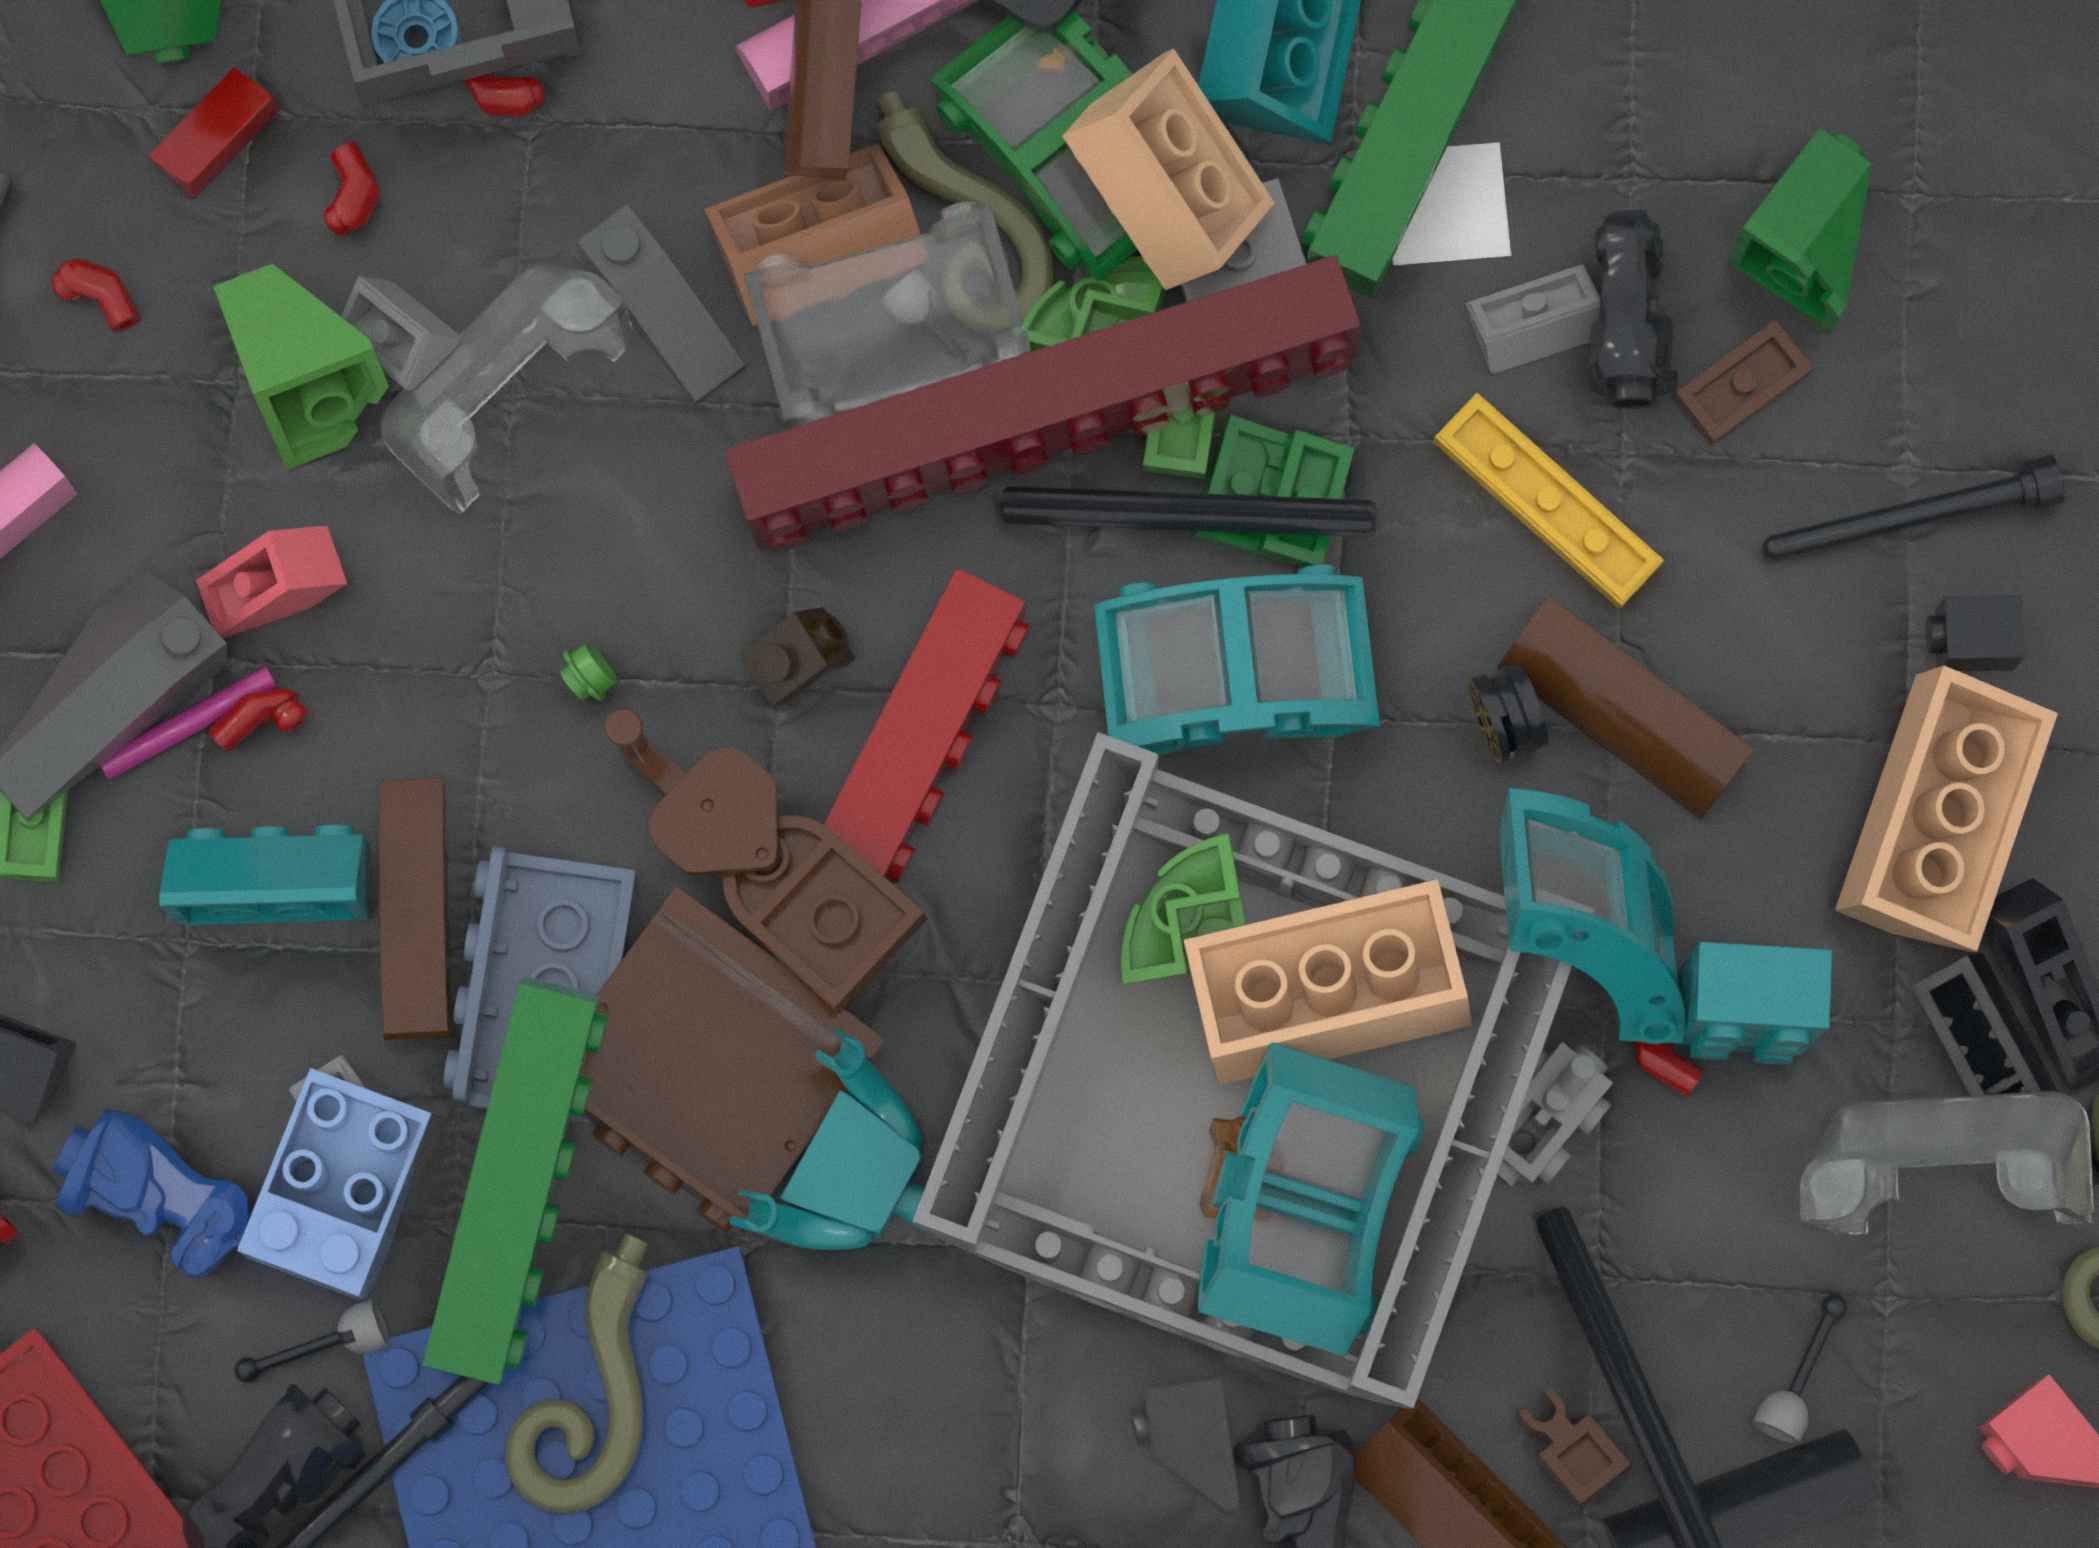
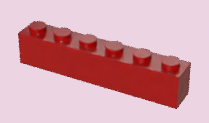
[824,568,1031,883]

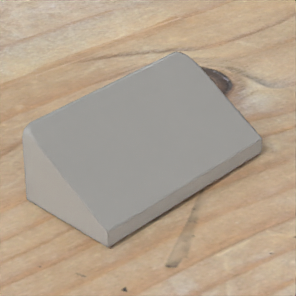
[1465,264,1601,374]
[341,276,462,391]

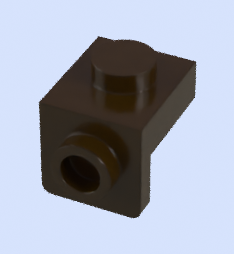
[740,607,855,707]

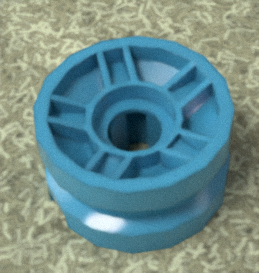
[371,0,463,64]

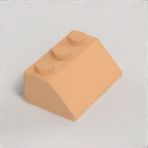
[1062,48,1275,290]

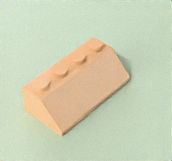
[1835,665,2058,952]
[1184,879,1473,1086]

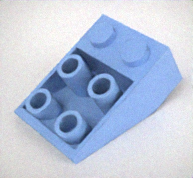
[237,1068,433,1301]

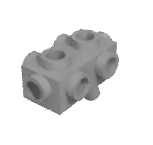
[1496,1042,1613,1188]

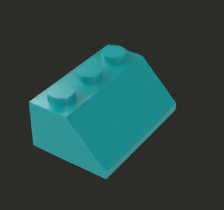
[1198,0,1361,143]
[159,825,371,926]

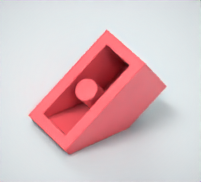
[196,525,347,638]
[1978,1374,2099,1488]

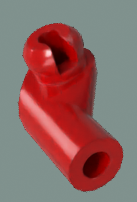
[462,73,545,117]
[51,258,141,333]
[209,688,308,752]
[1633,1041,1704,1097]

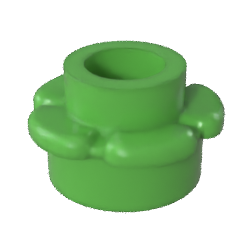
[560,642,618,701]

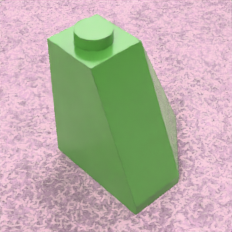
[213,263,389,470]

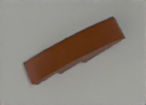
[379,777,450,1040]

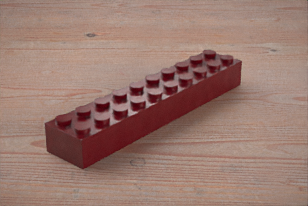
[724,255,1361,551]

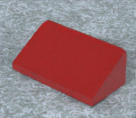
[148,67,280,199]

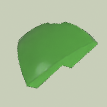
[1015,256,1167,352]
[1121,833,1247,984]

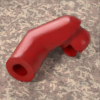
[324,142,380,236]

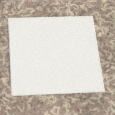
[1393,142,1511,266]

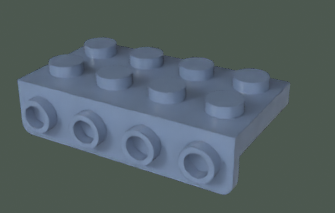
[444,846,638,1126]

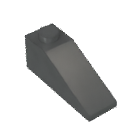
[577,204,746,405]

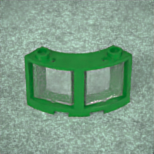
[929,11,1138,281]

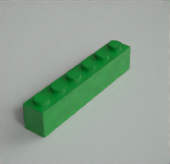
[1301,0,1520,299]
[422,977,609,1385]

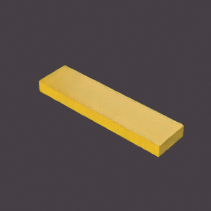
[1433,393,1664,610]

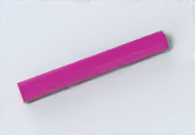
[101,666,278,780]

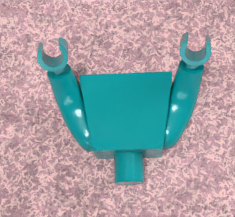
[729,1029,927,1250]

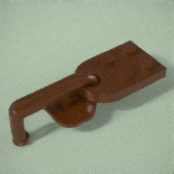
[604,708,928,1013]

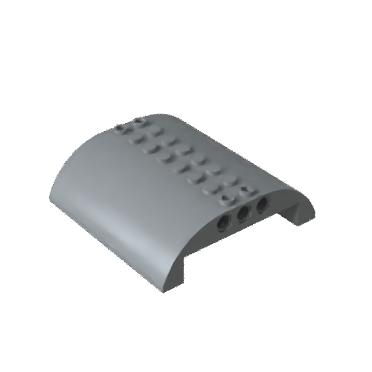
[913,732,1591,1409]

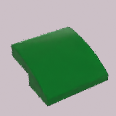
[1191,414,1354,567]

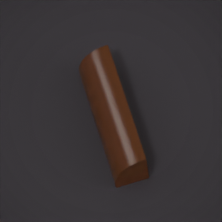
[782,0,862,180]
[1498,596,1754,820]
[1355,1397,1568,1548]

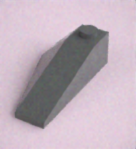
[0,571,228,822]

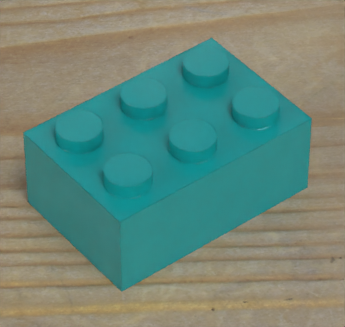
[1674,942,1832,1064]

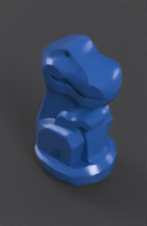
[53,1109,251,1279]

